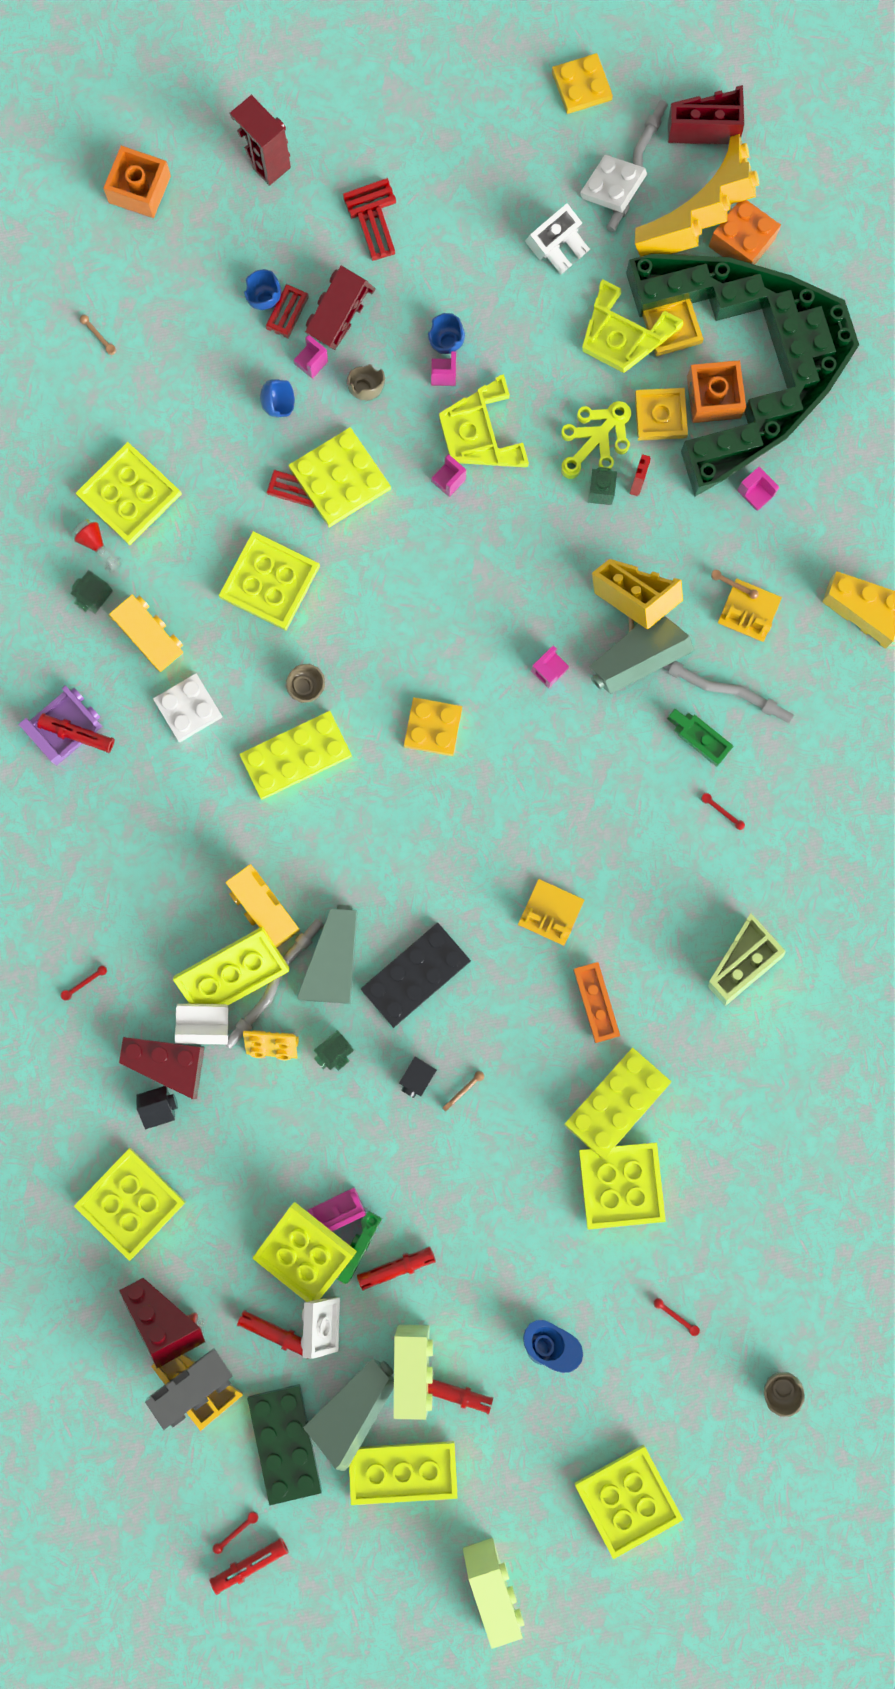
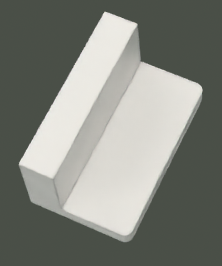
[175,1004,228,1044]

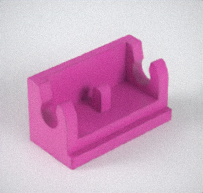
[307,1187,366,1231]

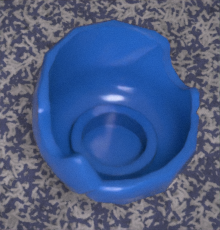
[244,269,281,310]
[428,313,465,354]
[260,379,295,417]

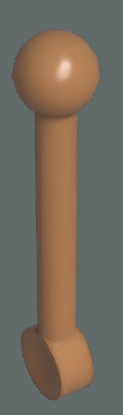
[79,315,116,355]
[711,570,759,599]
[442,1071,484,1112]

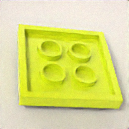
[288,427,391,527]
[75,442,182,546]
[219,531,320,631]
[579,1142,666,1229]
[74,1148,186,1261]
[252,1202,357,1302]
[574,1444,683,1559]

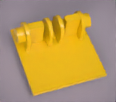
[718,578,782,642]
[518,879,585,946]
[243,1030,299,1060]

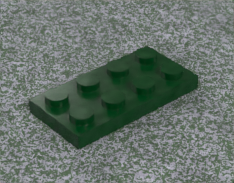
[247,1384,322,1506]

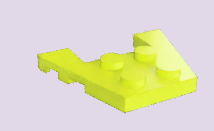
[582,279,683,373]
[439,374,529,467]

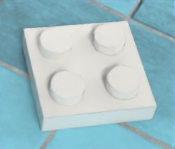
[580,155,647,213]
[153,674,222,742]
[301,1297,340,1359]

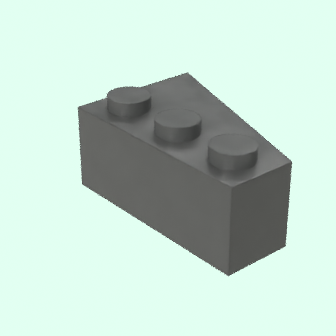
[145,1348,233,1430]

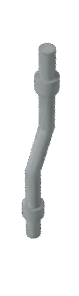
[606,100,668,232]
[663,661,794,723]
[225,918,324,1049]

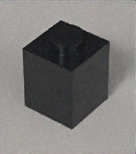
[399,1057,437,1098]
[136,1086,178,1130]

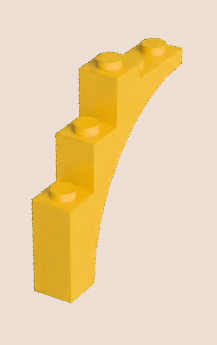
[635,134,759,257]

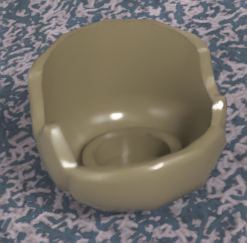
[346,364,385,401]
[286,664,325,703]
[764,1372,805,1417]

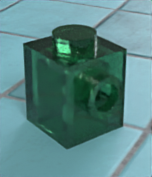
[587,467,617,505]
[70,570,113,614]
[314,1030,355,1071]

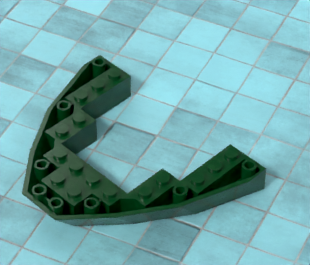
[626,254,859,496]

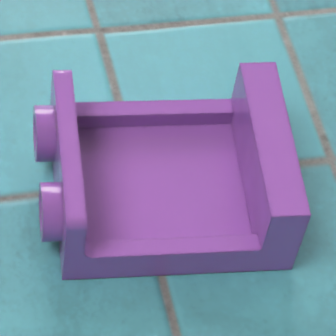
[18,685,102,766]

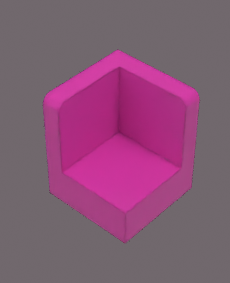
[294,335,328,379]
[431,351,456,386]
[431,454,466,497]
[737,466,779,511]
[531,645,569,688]

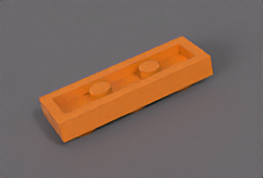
[573,962,620,1043]

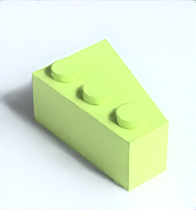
[708,913,786,1006]
[394,1325,433,1420]
[463,1538,525,1649]

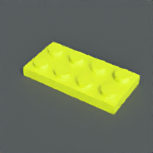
[239,711,352,800]
[173,926,289,1005]
[564,1047,672,1160]
[349,1441,458,1505]

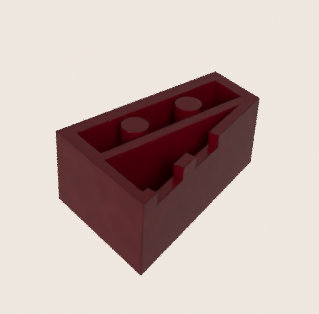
[667,85,745,145]
[229,94,291,186]
[119,1037,205,1099]

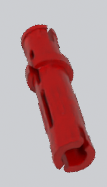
[37,713,115,753]
[357,1246,436,1291]
[237,1310,309,1359]
[428,1379,494,1415]
[209,1537,289,1595]

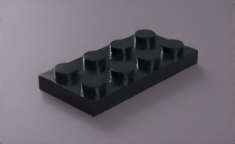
[361,922,471,1028]

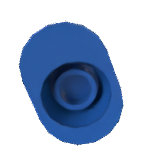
[523,1320,583,1373]

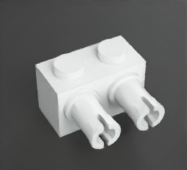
[525,204,591,275]

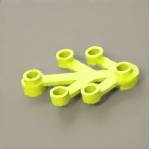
[561,401,631,479]

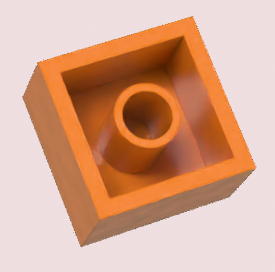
[103,145,171,218]
[709,200,781,265]
[687,360,746,423]

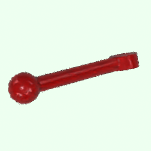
[701,793,745,830]
[61,965,107,1000]
[653,1298,700,1336]
[212,1511,259,1554]

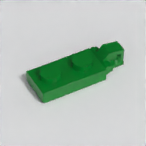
[667,709,734,767]
[338,1211,383,1284]

